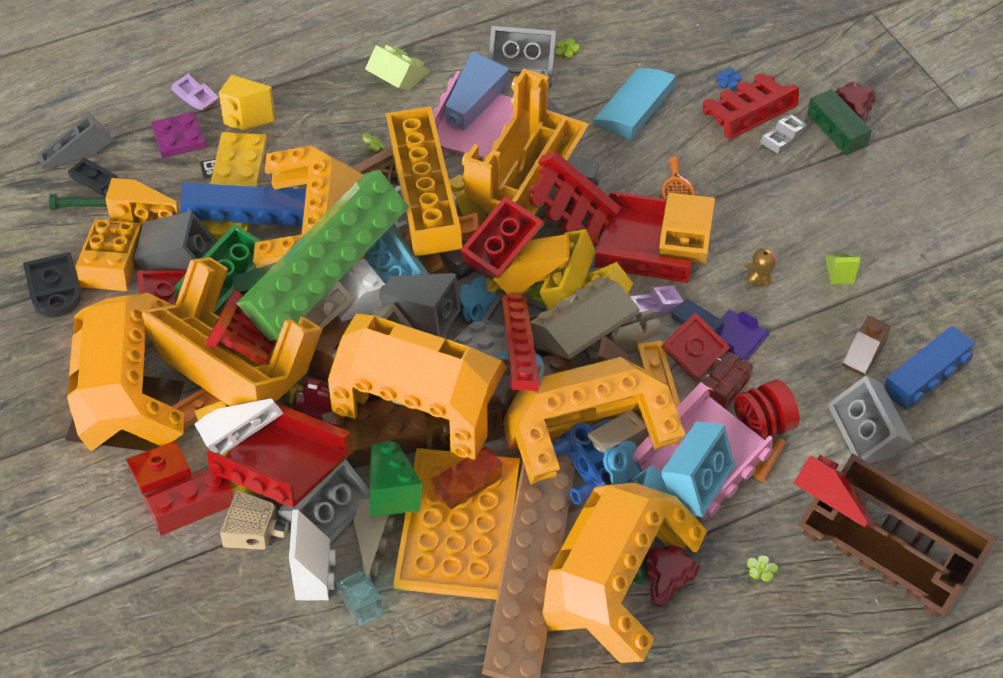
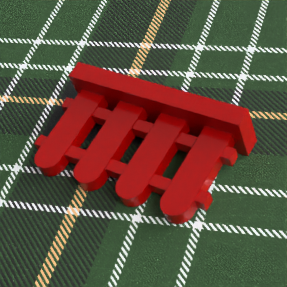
[703,74,799,140]
[528,151,621,246]
[205,290,276,365]

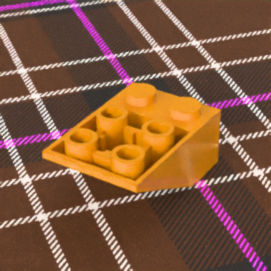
[105,178,179,233]
[659,193,715,264]
[76,219,142,291]
[493,234,569,295]

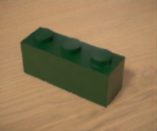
[807,89,872,155]

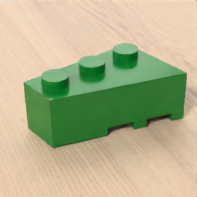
[369,441,423,517]

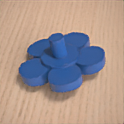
[717,68,742,89]

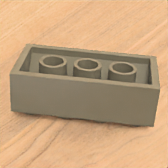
[530,277,640,359]

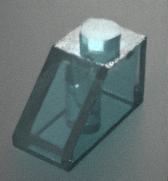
[335,570,383,626]

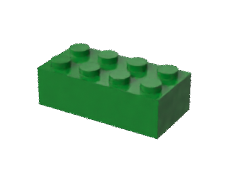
[174,224,261,316]

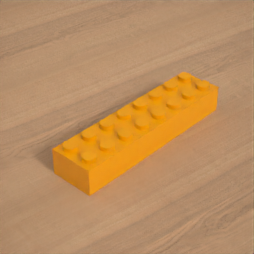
[386,106,462,257]

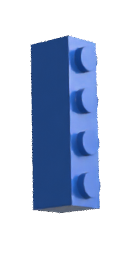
[884,326,975,410]

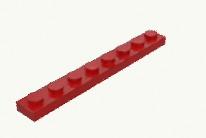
[501,293,540,392]

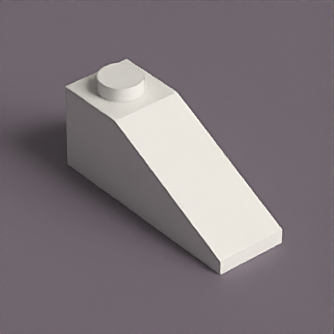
[195,398,284,455]

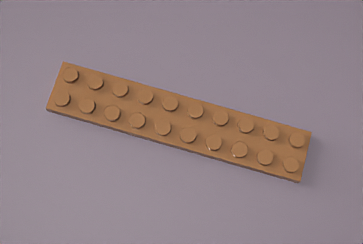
[482,453,576,678]

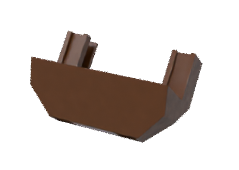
[798,453,997,617]

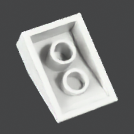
[289,510,336,600]

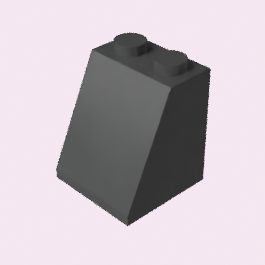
[134,210,216,272]
[379,273,461,338]

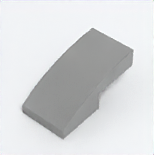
[760,114,808,154]

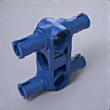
[552,418,641,505]

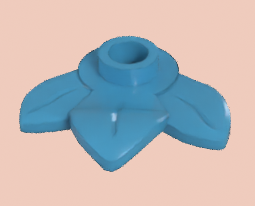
[459,275,498,323]
[603,440,640,485]

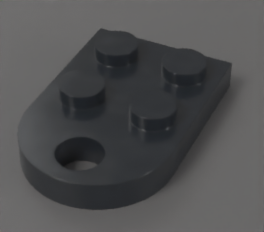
[23,252,81,317]

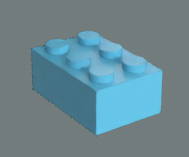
[661,421,736,517]

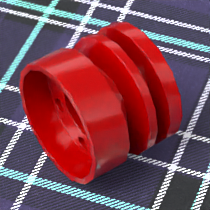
[734,379,800,440]

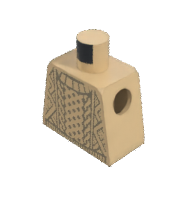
[220,490,289,550]

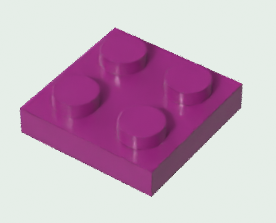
[151,112,206,158]

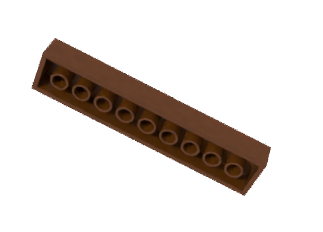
[321,354,572,468]

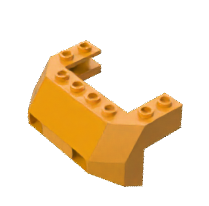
[462,68,589,215]
[253,145,365,268]
[142,257,322,406]
[67,292,184,452]
[328,313,508,460]
[503,357,685,484]
[543,483,707,663]

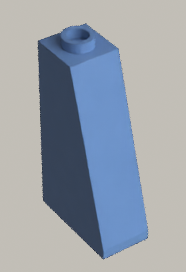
[446,51,509,130]

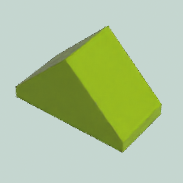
[825,253,860,284]

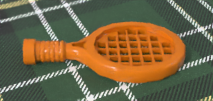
[661,157,695,199]

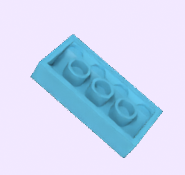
[593,68,676,140]
[364,223,429,284]

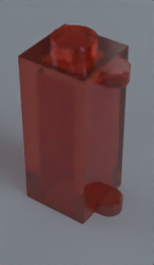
[431,446,502,509]

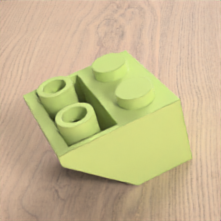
[365,45,430,91]

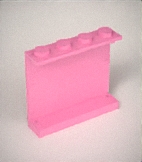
[433,71,513,160]
[632,382,773,521]

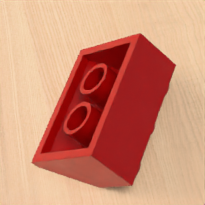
[460,196,544,278]
[142,466,234,536]

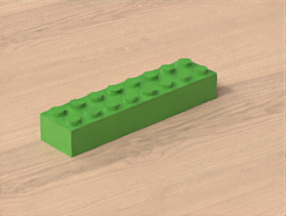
[236,170,409,341]

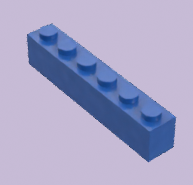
[180,182,306,226]

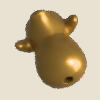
[744,248,777,287]

